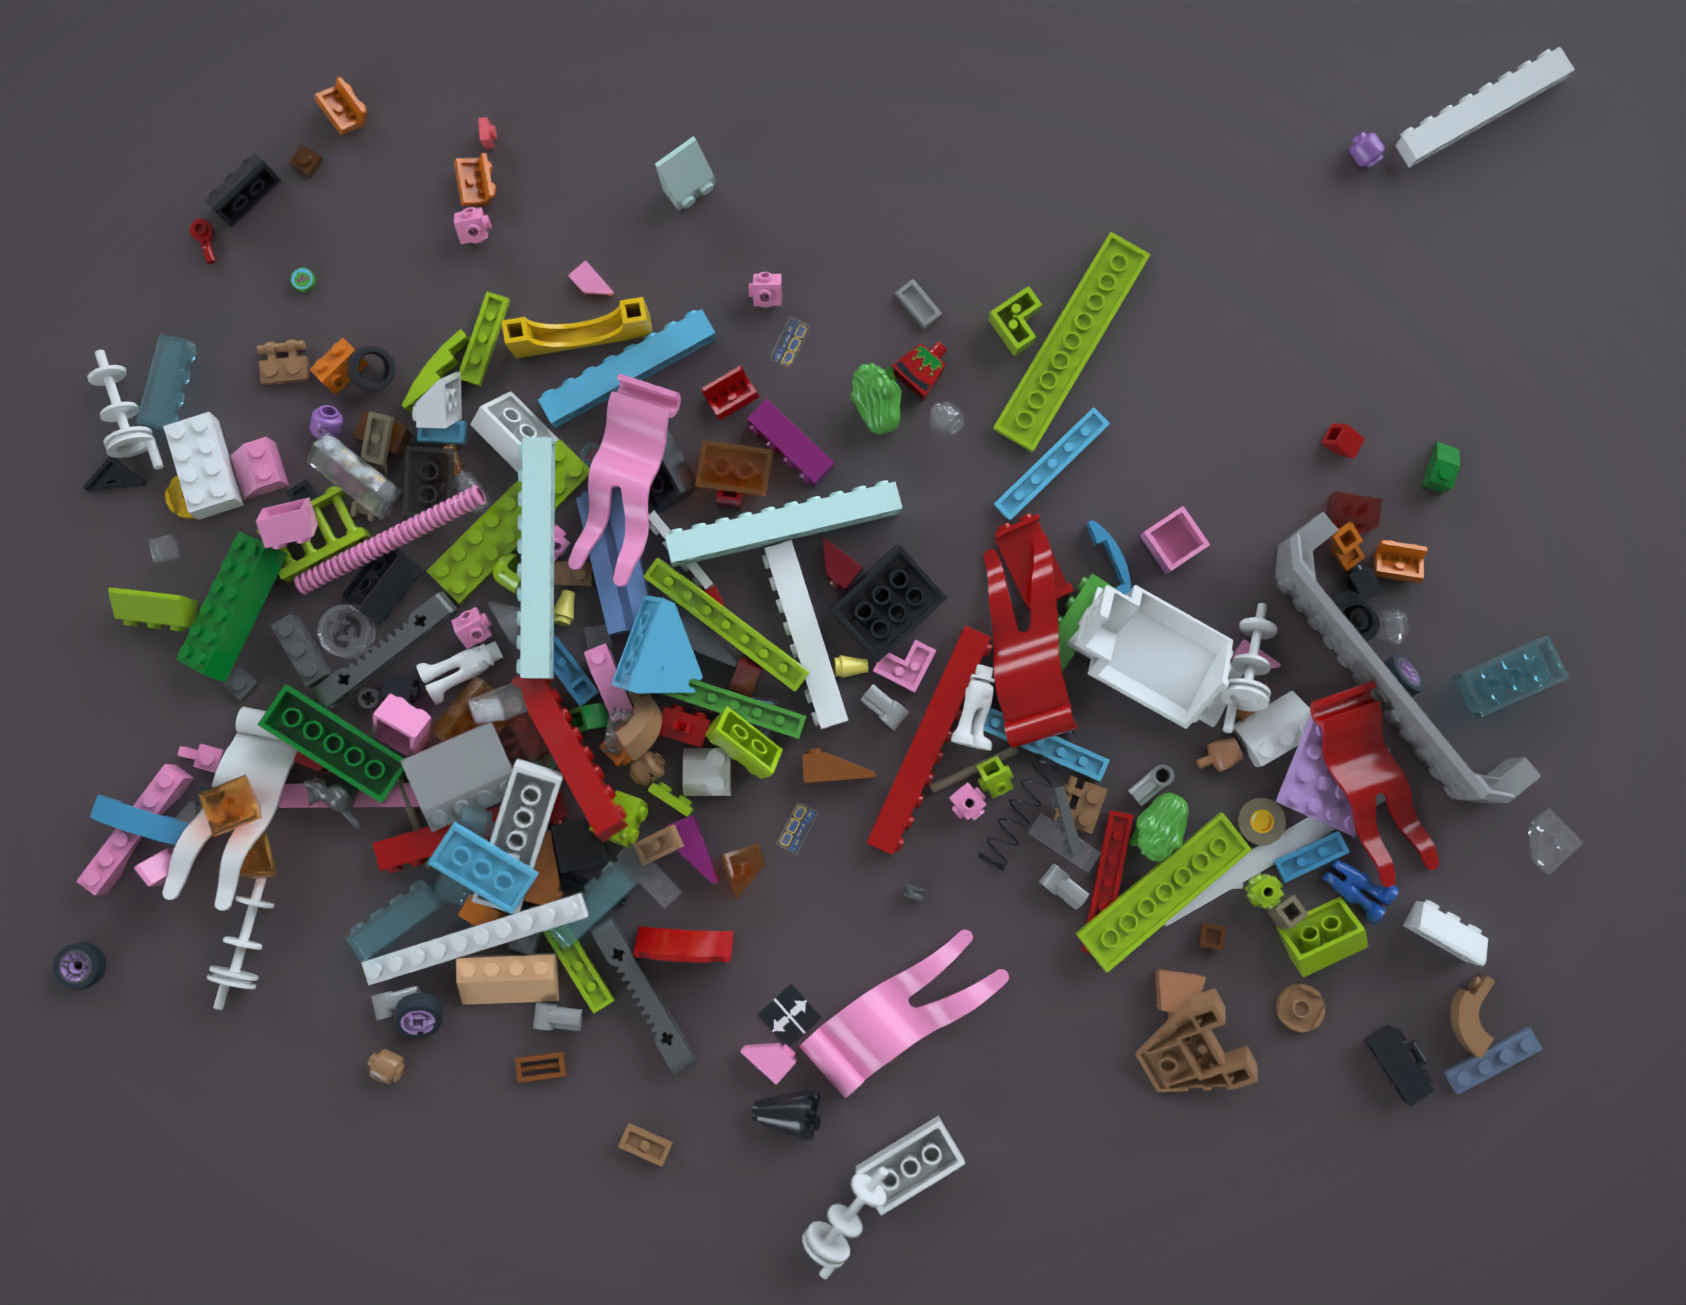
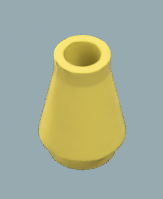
[554,590,575,627]
[833,655,868,679]

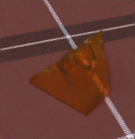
[215,833,278,879]
[721,843,766,899]

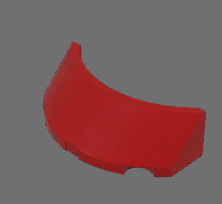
[634,926,734,962]

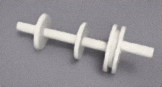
[87,350,164,469]
[1220,603,1278,733]
[207,874,275,1010]
[802,1167,888,1279]

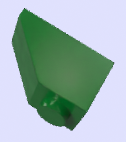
[1421,442,1460,493]
[569,703,611,734]

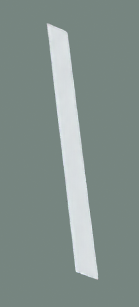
[1165,793,1386,926]

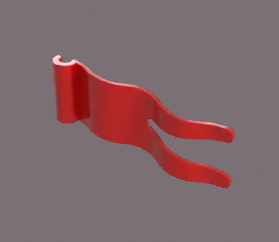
[983,533,1078,748]
[1310,681,1439,887]

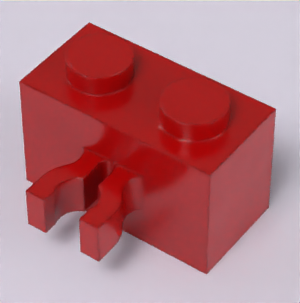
[659,704,712,748]

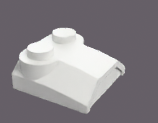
[683,748,732,796]

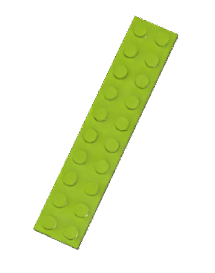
[993,232,1151,453]

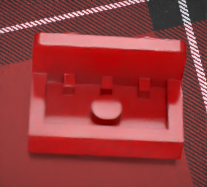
[701,366,759,421]

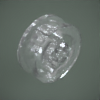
[317,604,375,659]

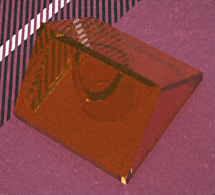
[198,774,262,837]

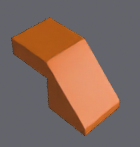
[1331,521,1365,571]
[458,894,509,926]

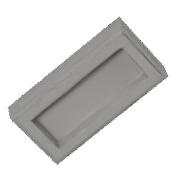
[895,279,942,330]

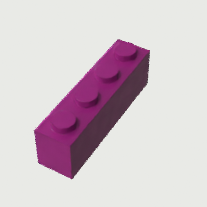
[747,398,835,487]

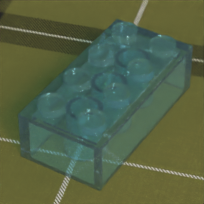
[1452,635,1569,719]

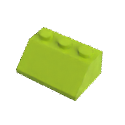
[108,587,198,632]
[705,706,783,779]
[1276,896,1368,978]

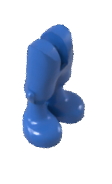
[1322,859,1399,925]

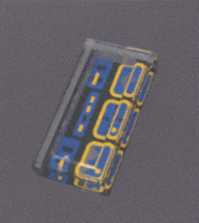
[770,316,811,368]
[776,802,819,855]

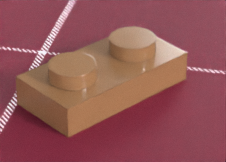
[554,561,594,587]
[633,824,684,866]
[618,1123,673,1167]

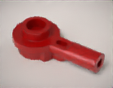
[189,219,216,264]

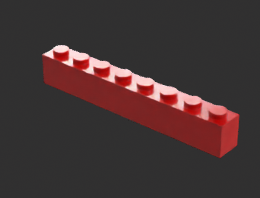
[511,675,629,842]
[372,789,569,874]

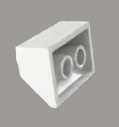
[412,372,462,428]
[470,391,559,472]
[1233,691,1311,767]
[1403,900,1488,966]

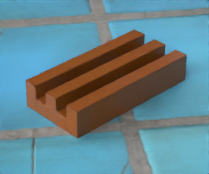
[515,1051,567,1083]

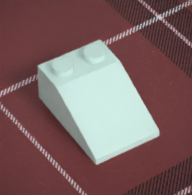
[655,136,716,210]

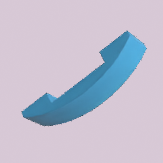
[1085,520,1131,595]
[553,634,599,707]
[90,794,190,845]

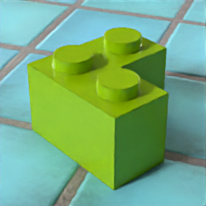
[988,286,1042,357]
[590,790,649,849]

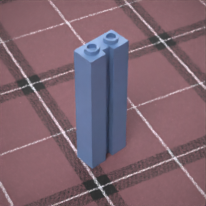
[576,487,650,637]

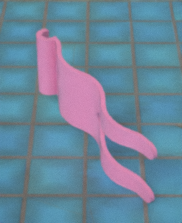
[568,374,681,587]
[799,930,1009,1098]

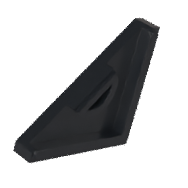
[82,456,146,491]

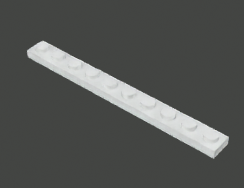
[361,893,589,985]

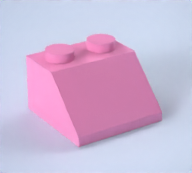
[230,437,289,501]

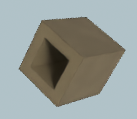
[1266,895,1309,930]

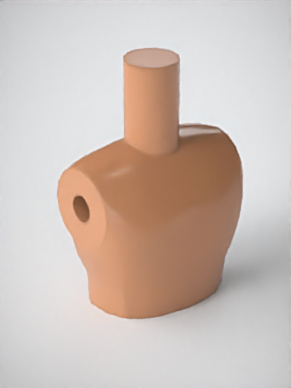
[1196,737,1243,772]

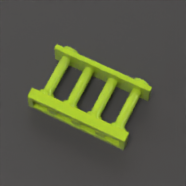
[256,486,371,583]

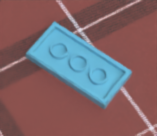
[427,821,539,915]

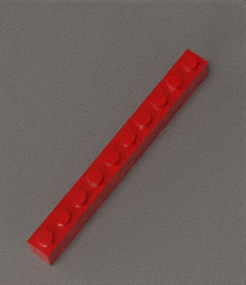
[866,625,993,855]

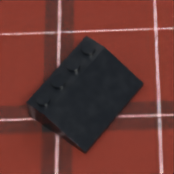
[827,545,947,662]

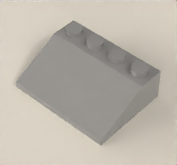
[400,722,513,832]

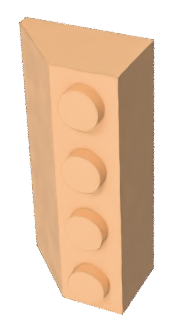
[456,952,559,1005]

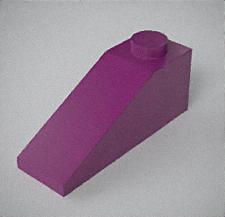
[666,815,720,884]

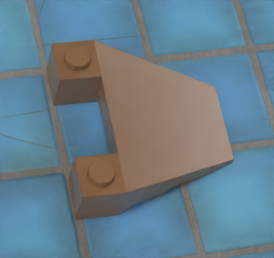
[1135,988,1258,1092]

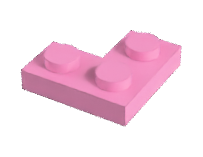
[873,640,936,693]

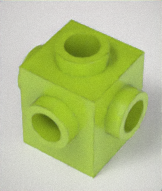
[976,755,1014,799]
[1244,873,1284,909]

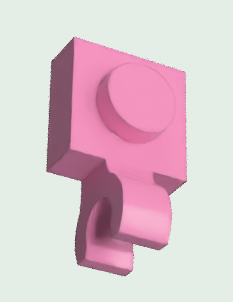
[177,744,226,773]

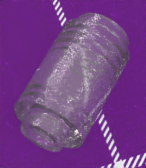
[452,471,492,514]

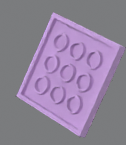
[1276,715,1390,837]

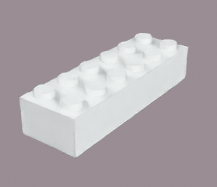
[472,759,563,914]

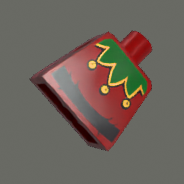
[892,341,947,401]

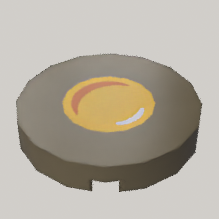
[1237,798,1286,846]

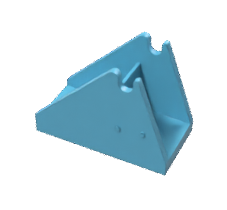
[611,595,702,693]

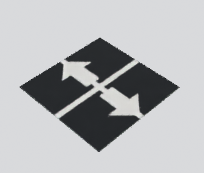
[758,984,822,1047]

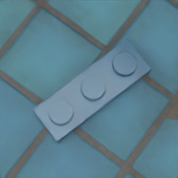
[1273,830,1350,883]

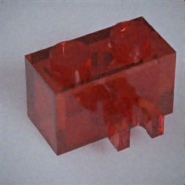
[1326,491,1382,533]
[501,708,551,763]

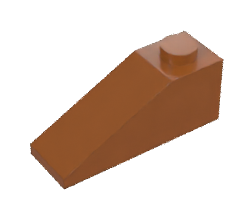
[802,748,876,783]
[524,830,563,906]

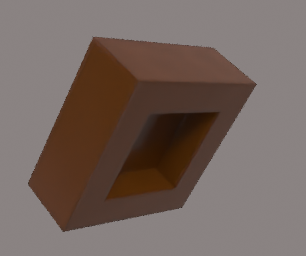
[289,144,323,178]
[1198,922,1227,951]

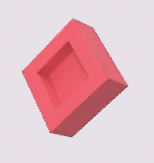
[478,117,497,149]

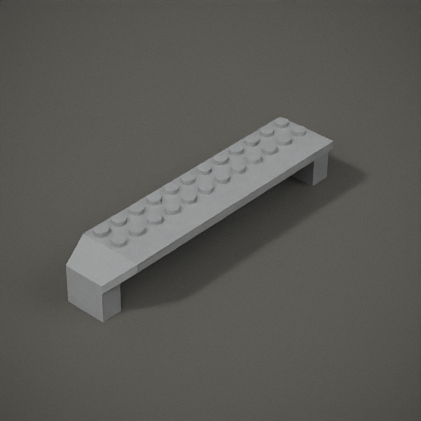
[1275,512,1541,804]

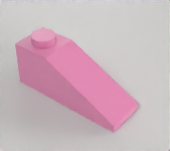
[584,643,634,723]

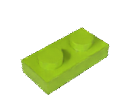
[648,782,694,817]

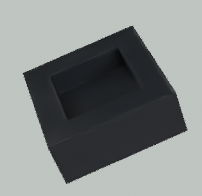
[286,480,318,501]

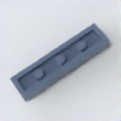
[1443,1027,1543,1095]

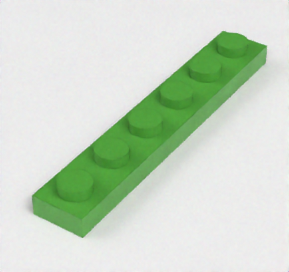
[663,679,807,739]

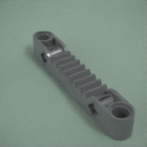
[311,591,458,711]
[591,916,697,1075]

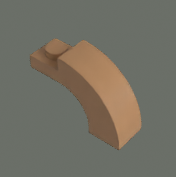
[616,690,662,761]
[1450,974,1496,1059]

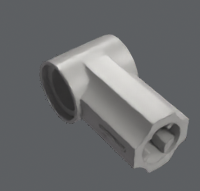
[860,684,909,731]
[1127,765,1174,806]
[1039,863,1089,910]
[371,986,422,1020]
[533,1002,583,1031]

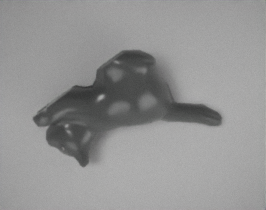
[304,776,360,829]

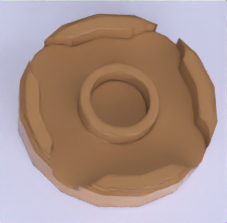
[1276,983,1326,1033]

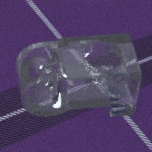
[603,706,633,755]

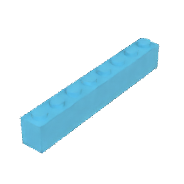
[538,309,717,428]

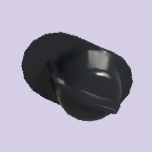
[1331,590,1380,642]

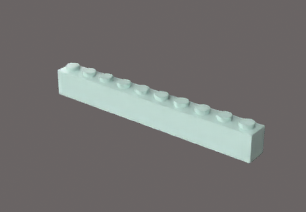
[516,437,555,679]
[665,480,903,568]

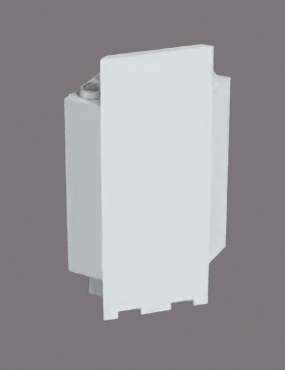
[1067,585,1243,729]

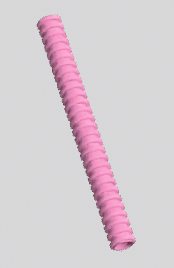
[294,485,486,595]

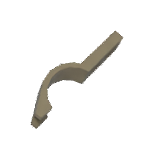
[350,412,394,521]

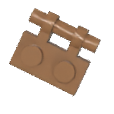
[257,339,310,386]
[1054,775,1108,834]

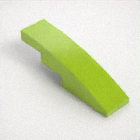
[402,329,470,414]

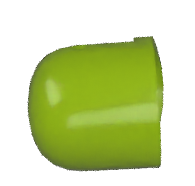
[493,553,521,595]

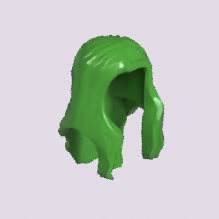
[850,363,901,434]
[1129,793,1189,862]

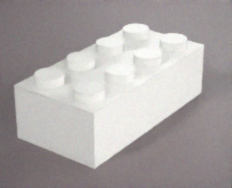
[163,412,244,520]
[856,1115,965,1215]

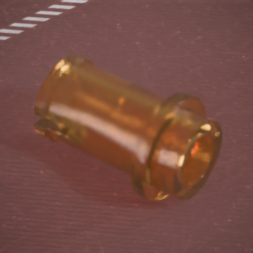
[442,444,465,476]

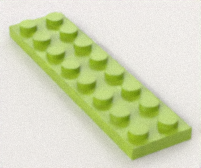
[427,439,590,605]
[1075,812,1252,973]

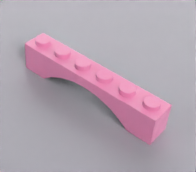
[76,764,195,896]

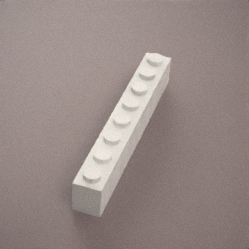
[1395,47,1575,168]
[762,540,848,730]

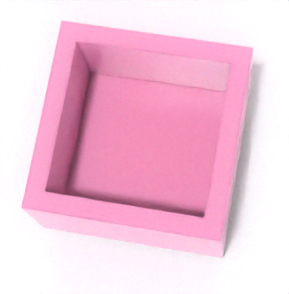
[256,497,318,549]
[1139,506,1210,574]
[372,694,431,758]

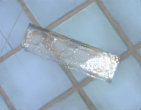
[306,433,403,520]

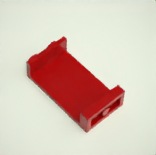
[993,513,1074,613]

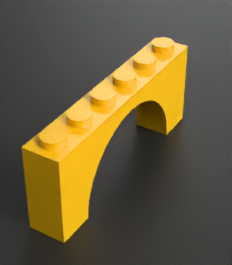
[501,297,653,359]

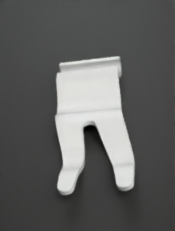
[162,707,298,911]

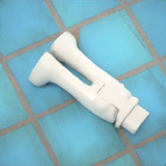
[416,641,503,705]
[951,664,994,751]

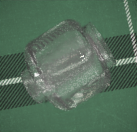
[930,401,964,436]
[1378,608,1410,644]

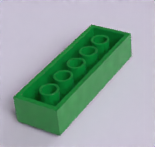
[176,531,288,682]
[257,684,406,804]

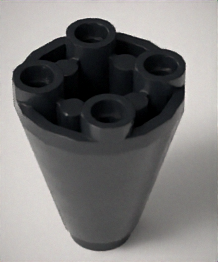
[752,1090,821,1141]

